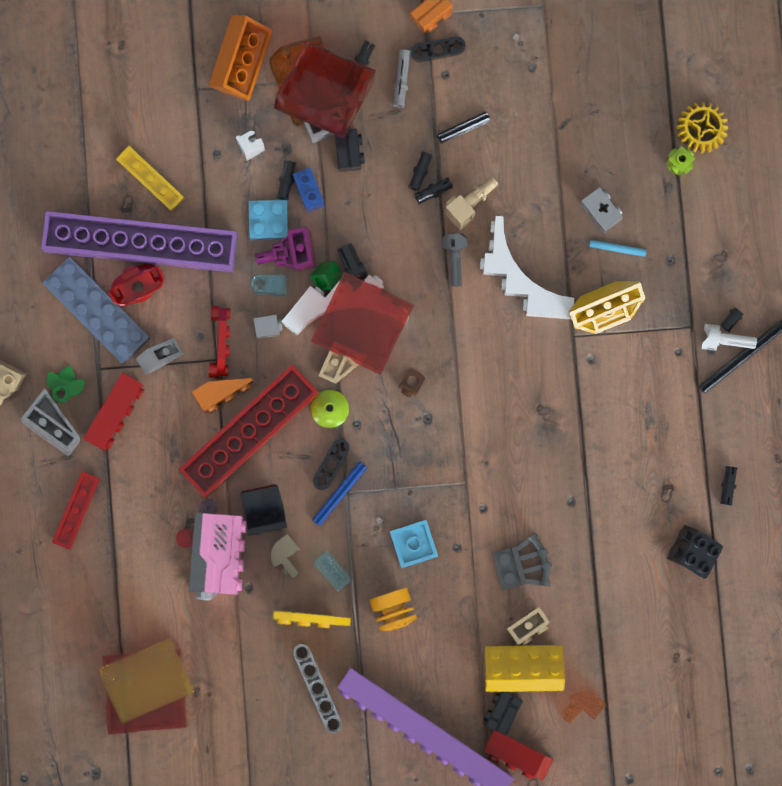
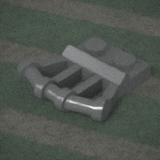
[492,533,552,590]

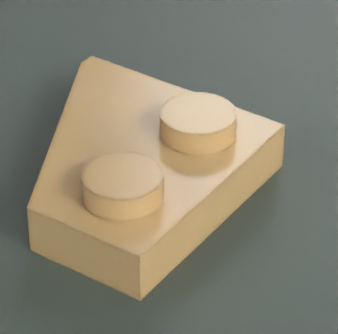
[318,341,367,384]

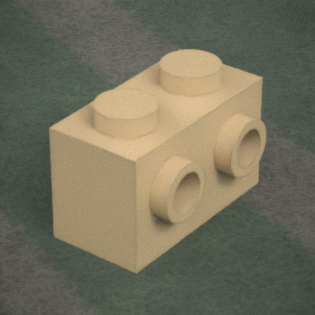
[506,607,550,646]

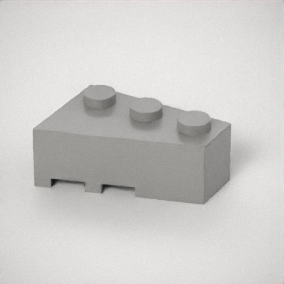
[21,388,80,457]

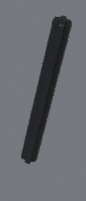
[699,319,782,393]

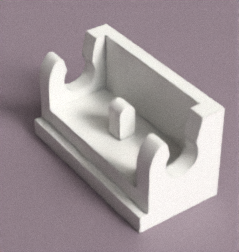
[236,131,265,161]

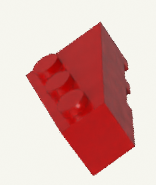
[484,730,554,780]

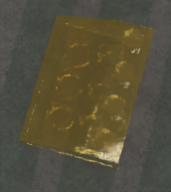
[97,638,195,723]

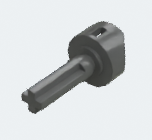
[442,233,468,287]

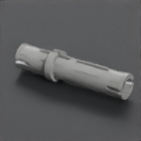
[393,49,411,108]

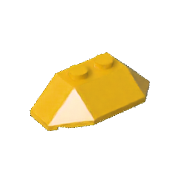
[569,281,645,334]

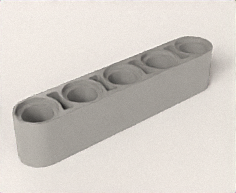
[293,644,342,733]

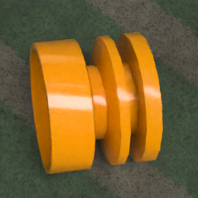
[369,588,417,632]

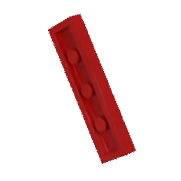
[52,471,100,550]

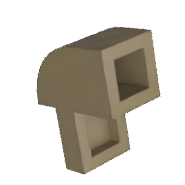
[271,533,300,579]

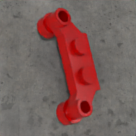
[209,305,230,378]

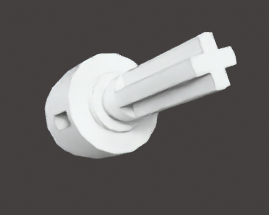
[701,323,757,351]

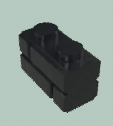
[334,129,365,172]
[483,692,523,735]

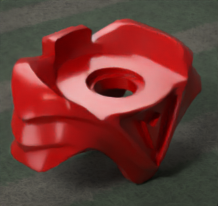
[109,264,164,306]

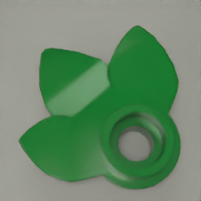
[46,366,85,403]

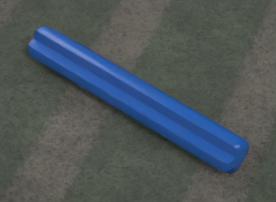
[312,462,367,526]

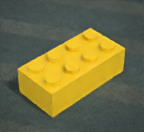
[484,645,565,692]

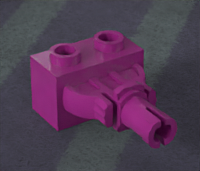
[255,227,317,272]

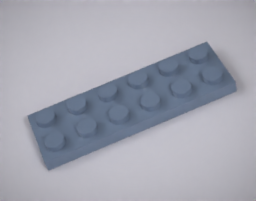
[42,256,150,364]

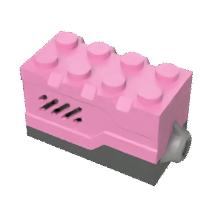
[189,513,247,600]

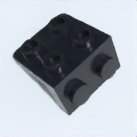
[240,484,287,536]
[667,525,723,579]

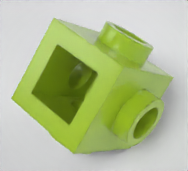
[666,146,695,177]

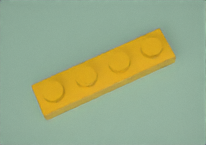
[116,146,184,212]

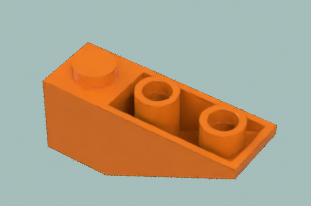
[192,378,254,413]

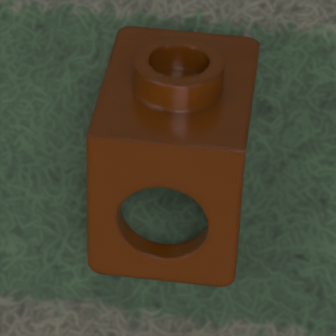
[399,369,425,397]

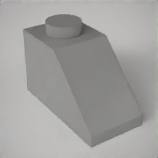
[136,338,183,375]

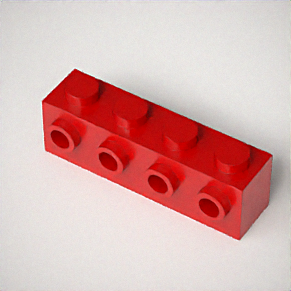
[83,372,145,452]

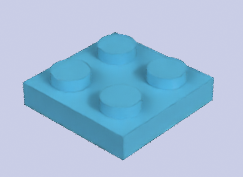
[249,200,288,240]
[390,520,438,568]

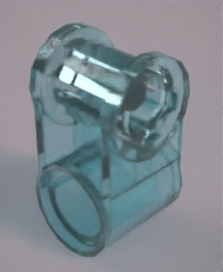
[251,275,288,296]

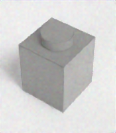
[253,315,283,339]

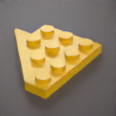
[273,611,351,628]

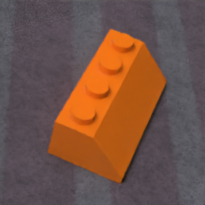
[208,15,273,101]

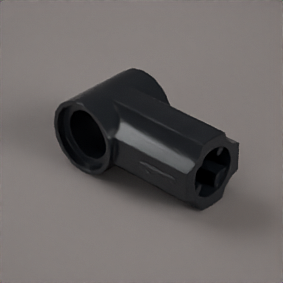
[337,243,368,284]

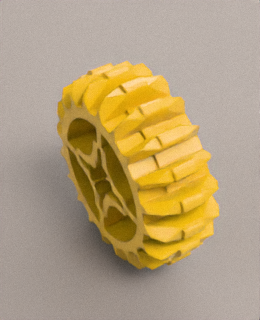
[677,102,728,153]

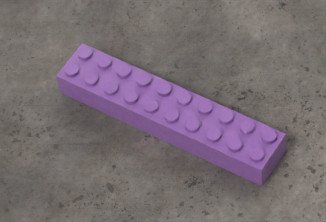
[41,211,238,273]
[338,668,514,786]

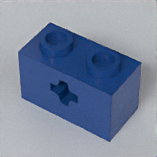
[293,167,325,213]

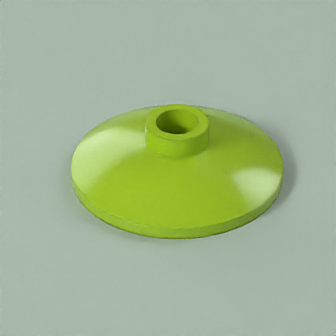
[311,390,349,428]

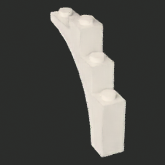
[480,216,574,319]
[281,275,409,335]

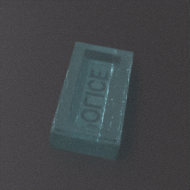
[313,550,352,592]

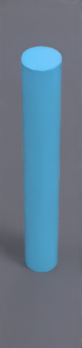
[589,240,647,257]

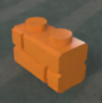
[409,0,453,33]

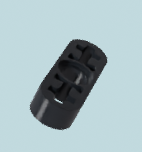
[411,37,466,62]
[313,439,349,490]

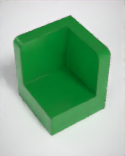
[310,261,343,291]

